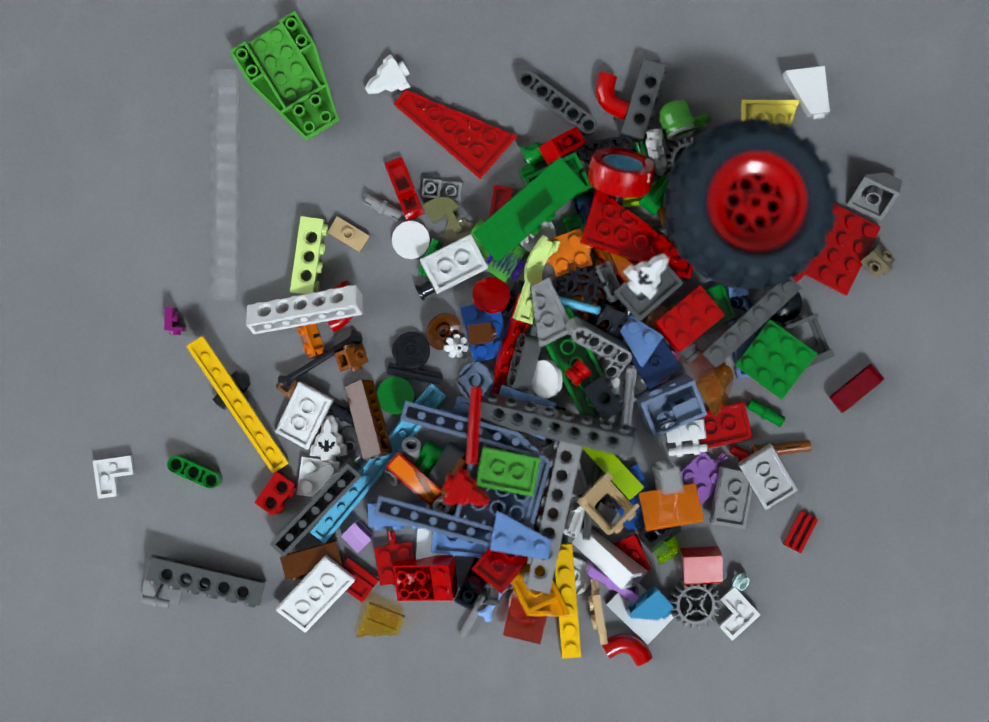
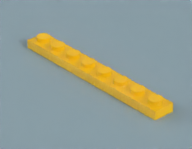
[186,335,289,474]

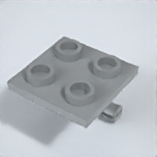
[141,559,185,608]

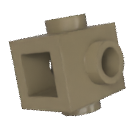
[860,243,896,278]

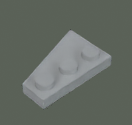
[531,278,569,348]

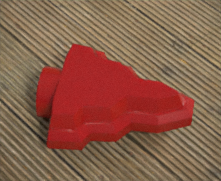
[443,466,490,506]

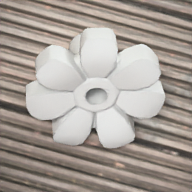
[444,334,468,358]

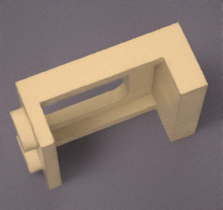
[576,472,639,535]

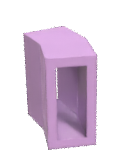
[341,519,375,553]

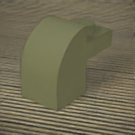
[423,197,463,234]

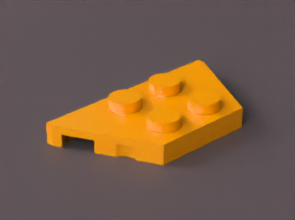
[510,564,570,617]

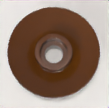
[426,313,461,350]

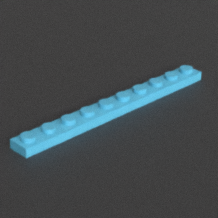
[309,383,446,544]

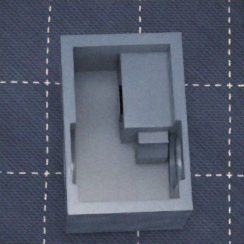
[634,374,707,438]

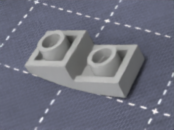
[421,178,464,202]

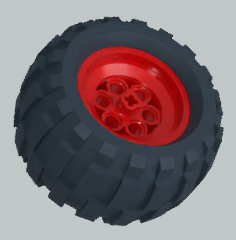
[663,118,838,289]

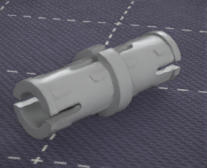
[364,193,403,222]

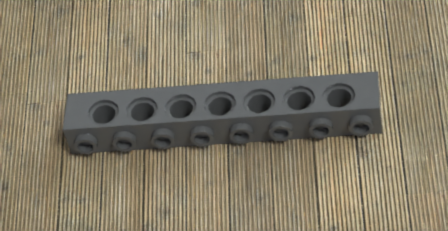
[480,392,637,458]

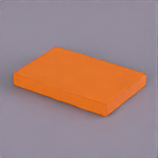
[639,483,704,531]

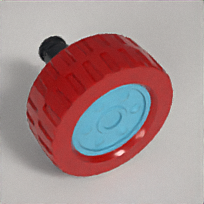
[588,148,655,206]

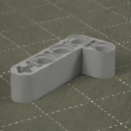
[566,317,632,380]

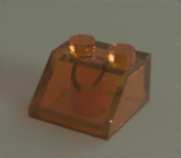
[695,362,734,416]

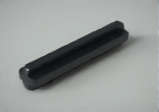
[387,363,443,385]

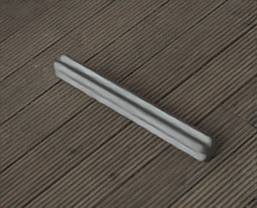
[616,367,637,461]

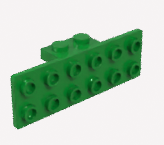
[473,158,585,262]

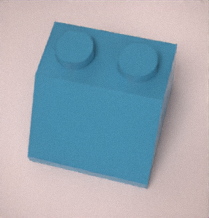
[625,585,674,620]

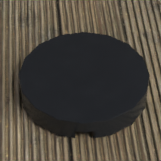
[392,332,430,370]

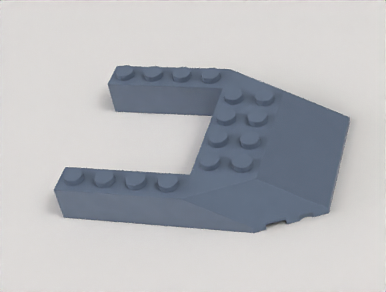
[374,401,551,546]

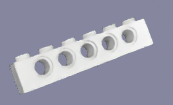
[246,285,363,334]

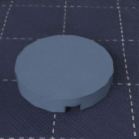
[458,362,494,399]

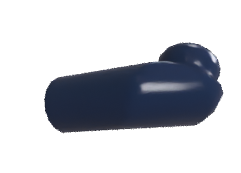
[731,296,752,312]

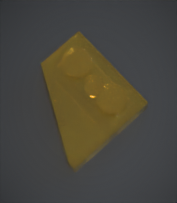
[356,602,405,638]

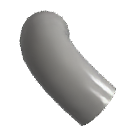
[384,437,421,486]

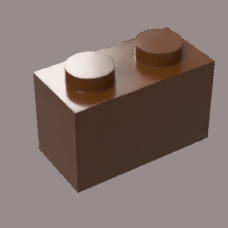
[467,322,497,345]

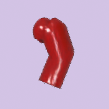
[729,445,750,462]

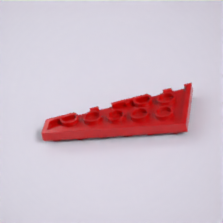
[394,90,518,180]

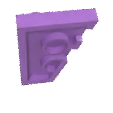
[586,557,639,602]

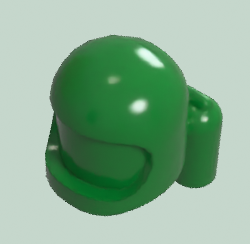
[519,142,544,179]

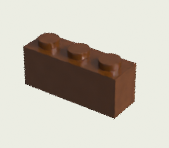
[280,539,344,581]

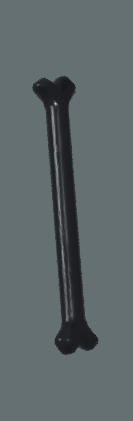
[278,329,363,390]

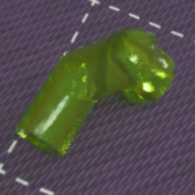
[657,537,679,565]

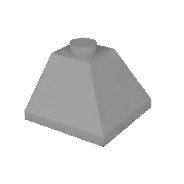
[847,172,902,221]

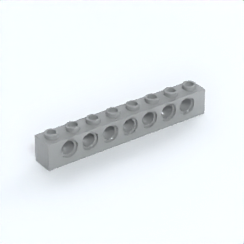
[523,440,583,594]

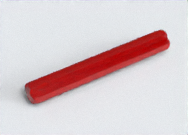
[466,387,482,464]

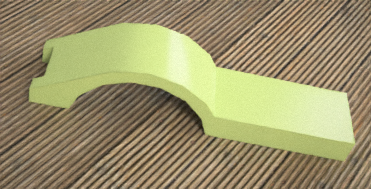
[513,236,560,324]

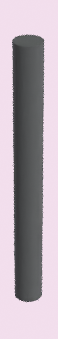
[582,465,601,540]

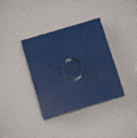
[631,338,682,389]

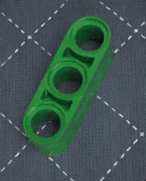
[167,455,223,489]

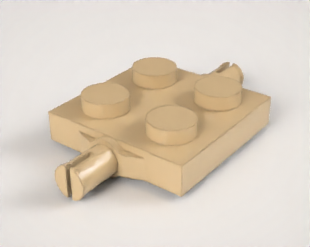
[588,579,608,645]

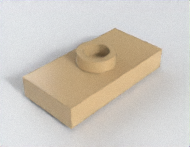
[327,216,370,253]

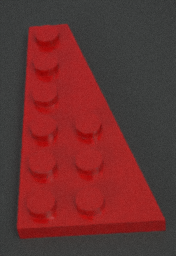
[580,189,693,279]

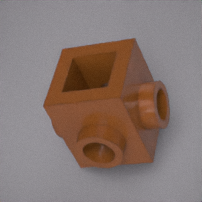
[334,343,369,372]

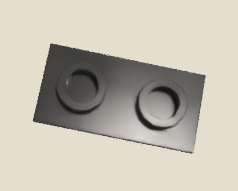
[593,261,621,303]

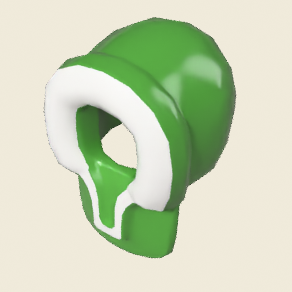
[659,99,711,141]

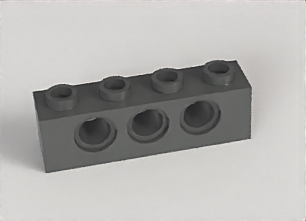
[620,59,668,142]

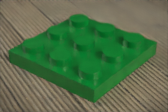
[735,319,818,400]

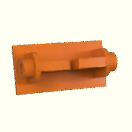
[297,323,325,358]

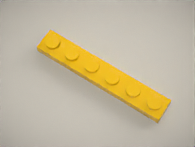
[555,542,581,659]

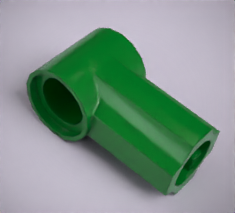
[638,175,669,216]
[415,440,444,476]

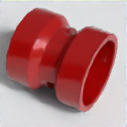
[565,359,591,386]

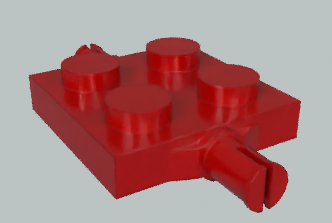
[374,530,415,586]

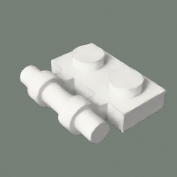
[665,419,708,457]

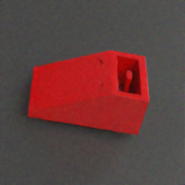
[392,555,458,601]

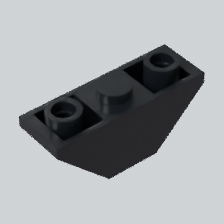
[454,558,485,611]

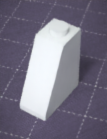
[783,66,830,120]

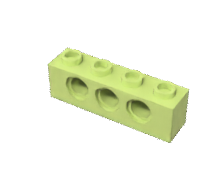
[290,216,328,295]

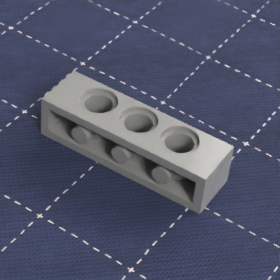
[652,460,683,494]

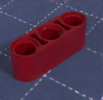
[829,363,885,413]

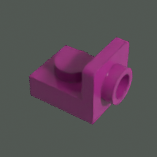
[164,307,187,335]

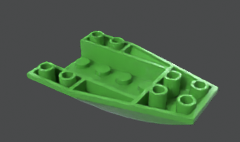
[229,11,340,141]

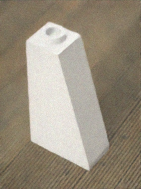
[572,528,648,589]

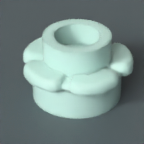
[732,573,750,591]

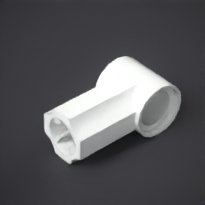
[563,496,586,538]

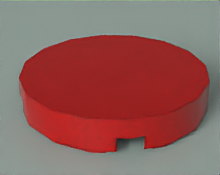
[472,277,510,314]

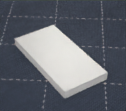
[276,555,356,633]

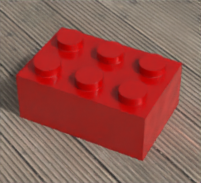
[652,285,725,353]

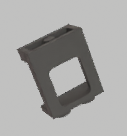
[782,312,835,368]

